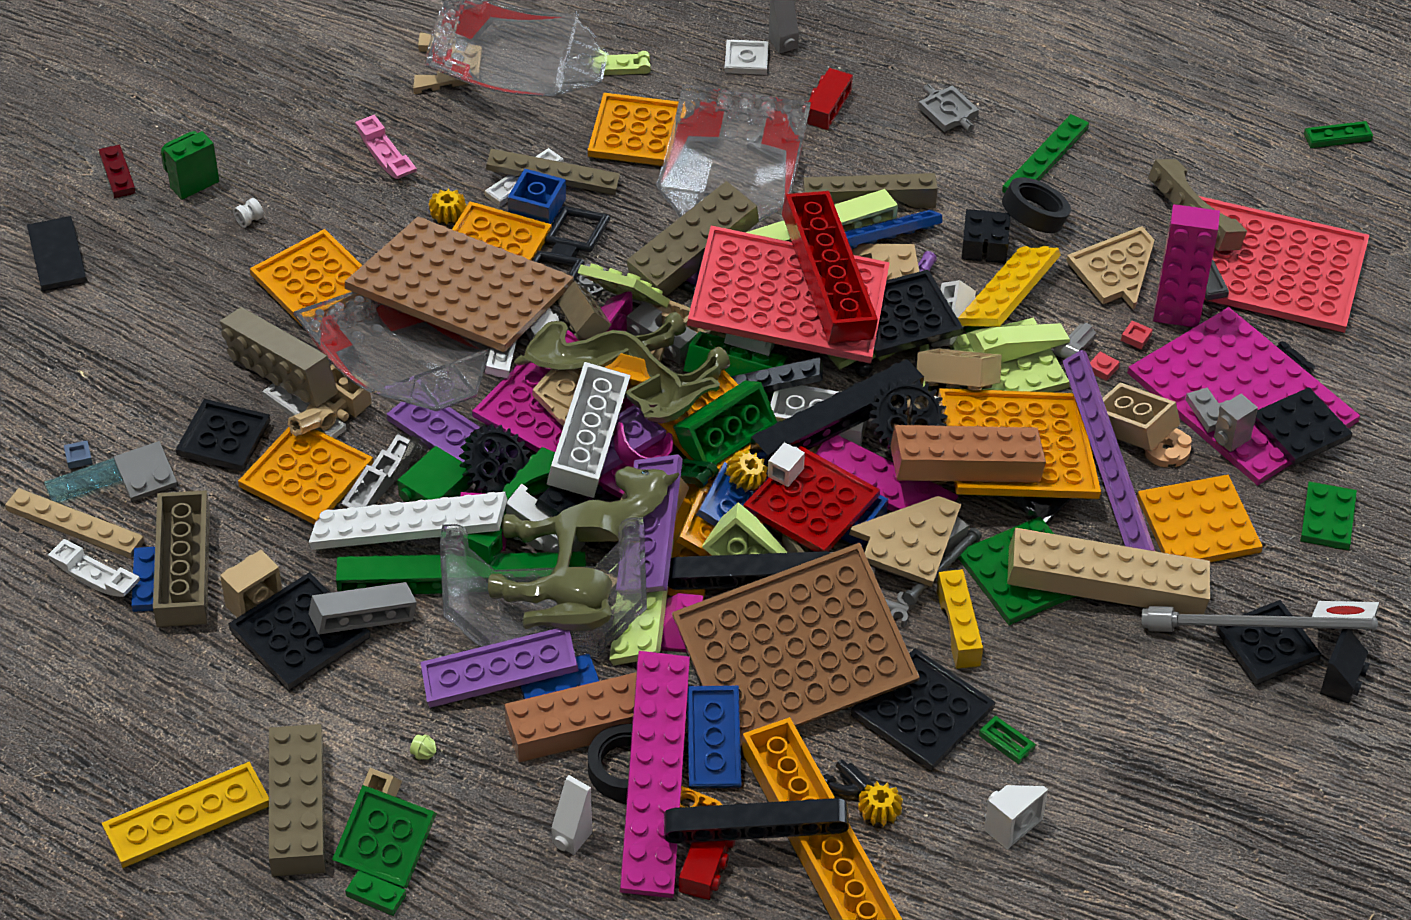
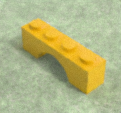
[936,569,983,669]

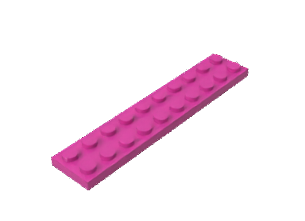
[619,651,690,898]

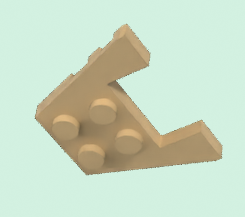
[413,33,482,94]
[851,244,920,280]
[532,369,582,427]

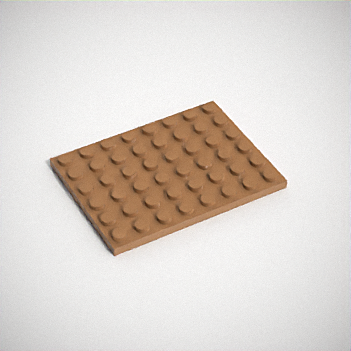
[345,217,574,352]
[672,543,920,749]

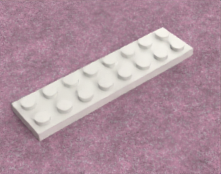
[309,492,507,550]

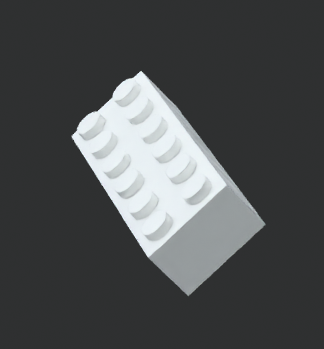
[547,362,631,498]

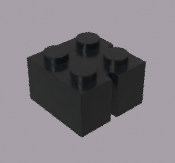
[961,209,1010,263]

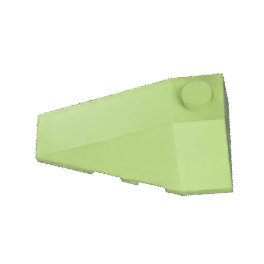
[966,323,1070,363]
[702,502,788,556]

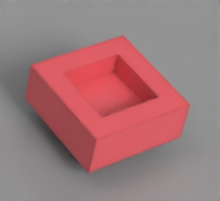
[1121,321,1153,350]
[1090,351,1120,381]

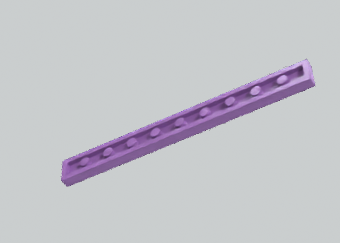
[1063,350,1155,551]

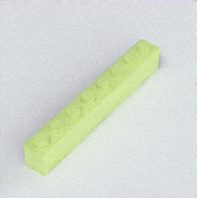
[745,189,898,242]

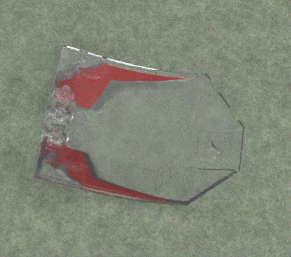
[425,0,608,96]
[655,84,811,225]
[293,292,491,411]

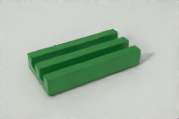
[979,715,1036,765]

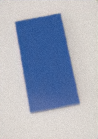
[687,685,741,789]

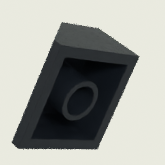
[1320,629,1370,704]

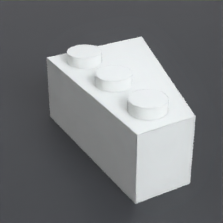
[506,484,585,553]

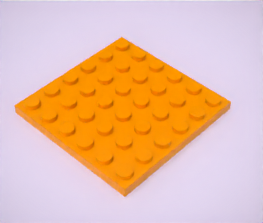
[938,388,1101,499]

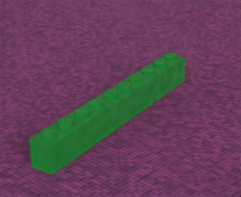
[336,551,586,594]

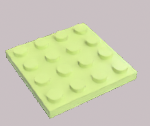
[949,318,1069,392]

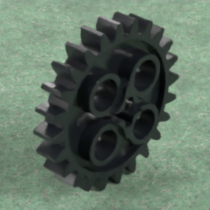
[869,378,948,449]
[459,424,530,494]

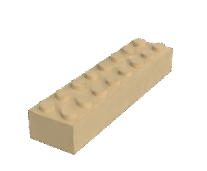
[1007,528,1210,614]

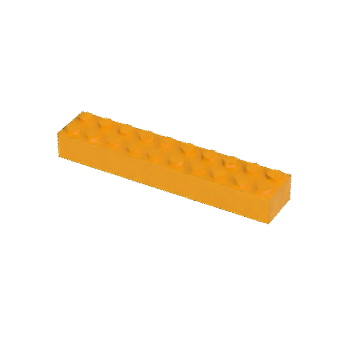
[742,717,902,920]

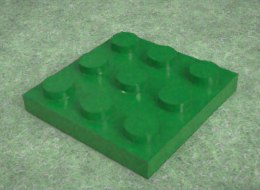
[332,785,437,889]

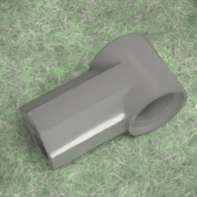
[1054,323,1096,360]

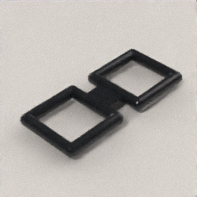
[532,206,610,282]

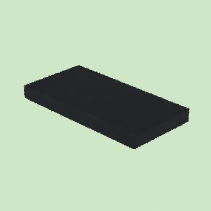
[27,216,87,291]

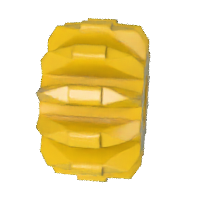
[429,188,467,225]
[725,449,768,492]
[858,781,903,827]

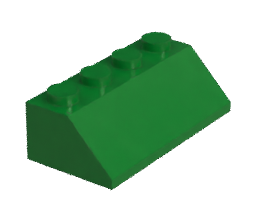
[683,331,788,396]
[673,381,777,465]

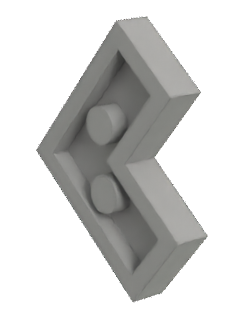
[1185,387,1223,432]

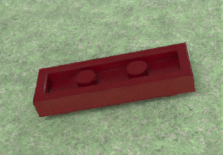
[98,144,136,198]

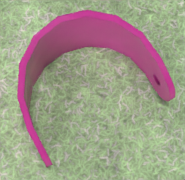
[614,422,673,467]

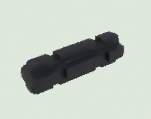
[1277,341,1315,374]

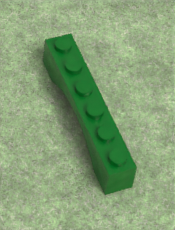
[462,447,555,564]

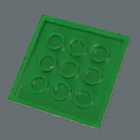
[958,516,1076,625]

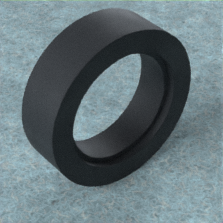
[1002,177,1071,233]
[588,724,632,801]

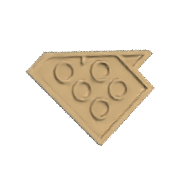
[1066,226,1154,309]
[849,496,961,587]

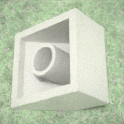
[984,785,1048,850]

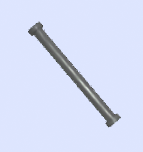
[903,528,982,605]

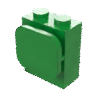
[161,131,220,200]
[397,446,474,502]

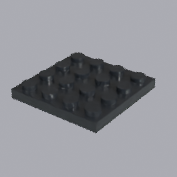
[873,270,963,358]
[228,572,371,690]
[851,648,995,771]

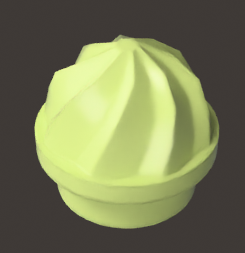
[410,734,437,760]

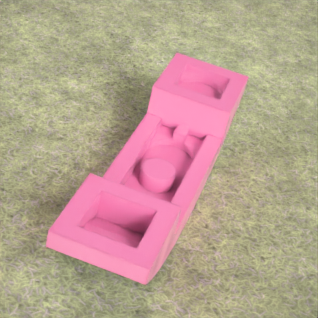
[355,115,417,179]

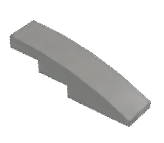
[341,434,419,508]

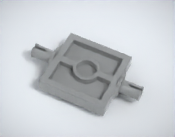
[918,84,979,132]

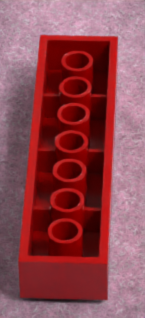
[782,191,878,343]

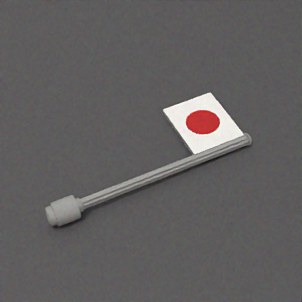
[1142,601,1379,632]

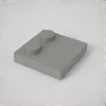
[114,441,177,502]

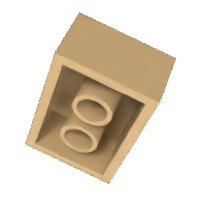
[917,348,1002,390]
[1102,382,1180,451]

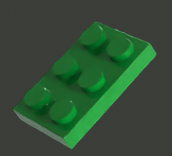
[1300,481,1357,550]

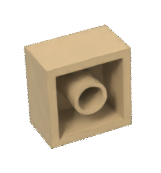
[220,550,282,617]

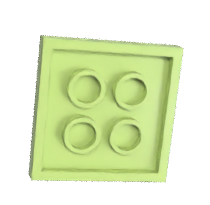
[578,263,670,308]

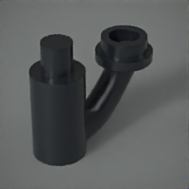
[823,759,874,796]

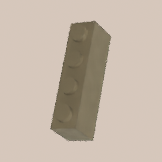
[557,281,612,341]

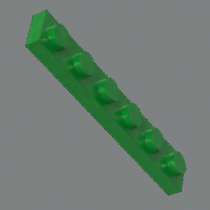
[1002,114,1089,193]

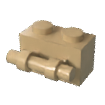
[323,364,372,421]

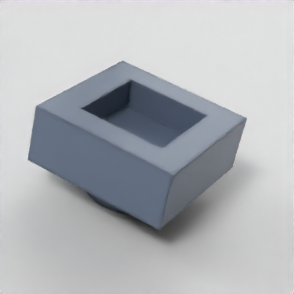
[64,440,93,469]

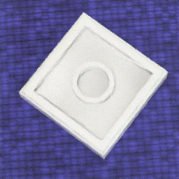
[725,40,768,75]

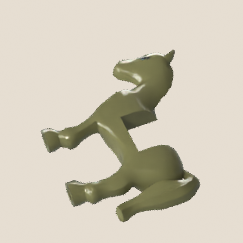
[514,312,730,423]
[488,466,679,631]

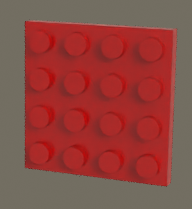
[743,446,880,552]

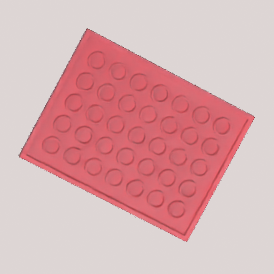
[1199,196,1369,333]
[687,226,890,364]

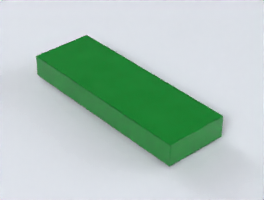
[1304,121,1373,148]

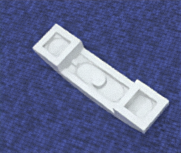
[48,539,140,597]

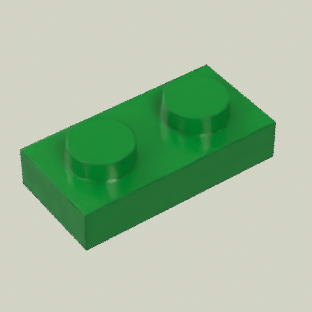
[345,870,406,916]

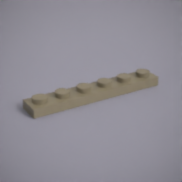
[486,148,620,195]

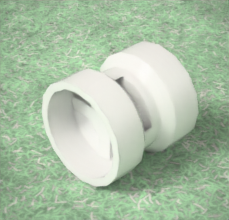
[233,198,264,228]

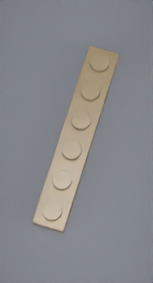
[5,488,145,559]

